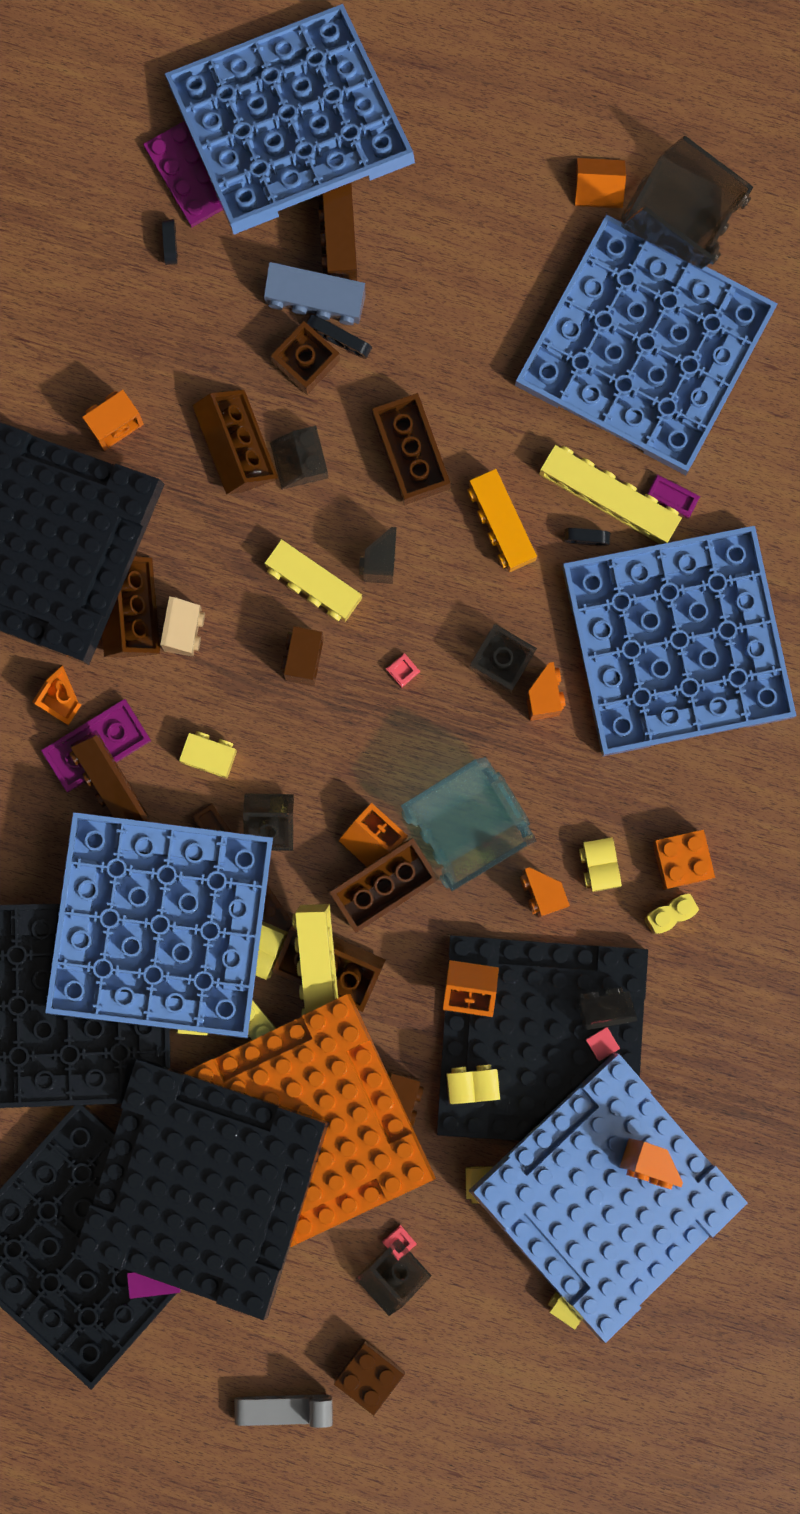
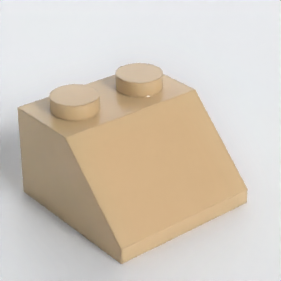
[160,596,205,656]

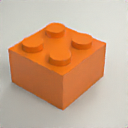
[82,390,144,451]
[653,830,715,890]

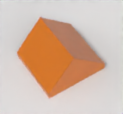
[575,158,626,208]

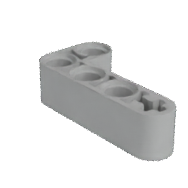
[234,1395,333,1428]

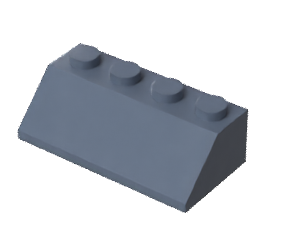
[264,262,365,325]

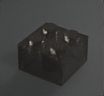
[469,624,537,694]

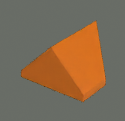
[32,665,81,726]

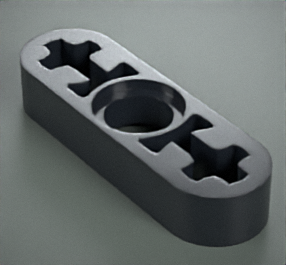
[307,315,372,359]

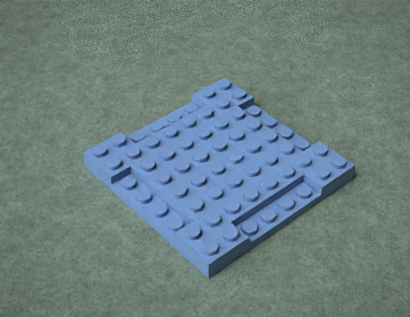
[165,4,415,234]
[515,214,777,476]
[562,526,796,757]
[45,812,273,1038]
[469,1053,748,1343]

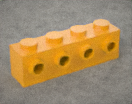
[467,469,537,573]

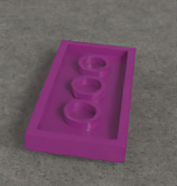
[143,121,223,228]
[41,699,151,793]

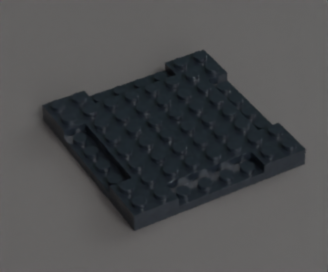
[0,422,165,665]
[0,904,171,1108]
[437,935,648,1141]
[75,1059,329,1320]
[0,1105,177,1390]

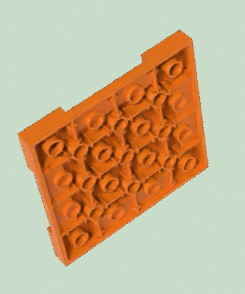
[184,994,436,1247]

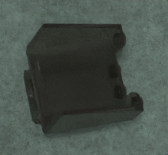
[621,136,753,269]

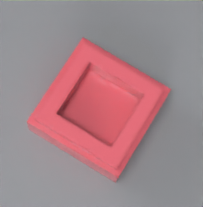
[386,653,420,688]
[586,1027,620,1061]
[382,1224,417,1261]

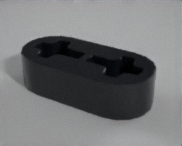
[162,219,178,265]
[564,528,611,546]

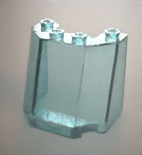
[401,757,537,891]

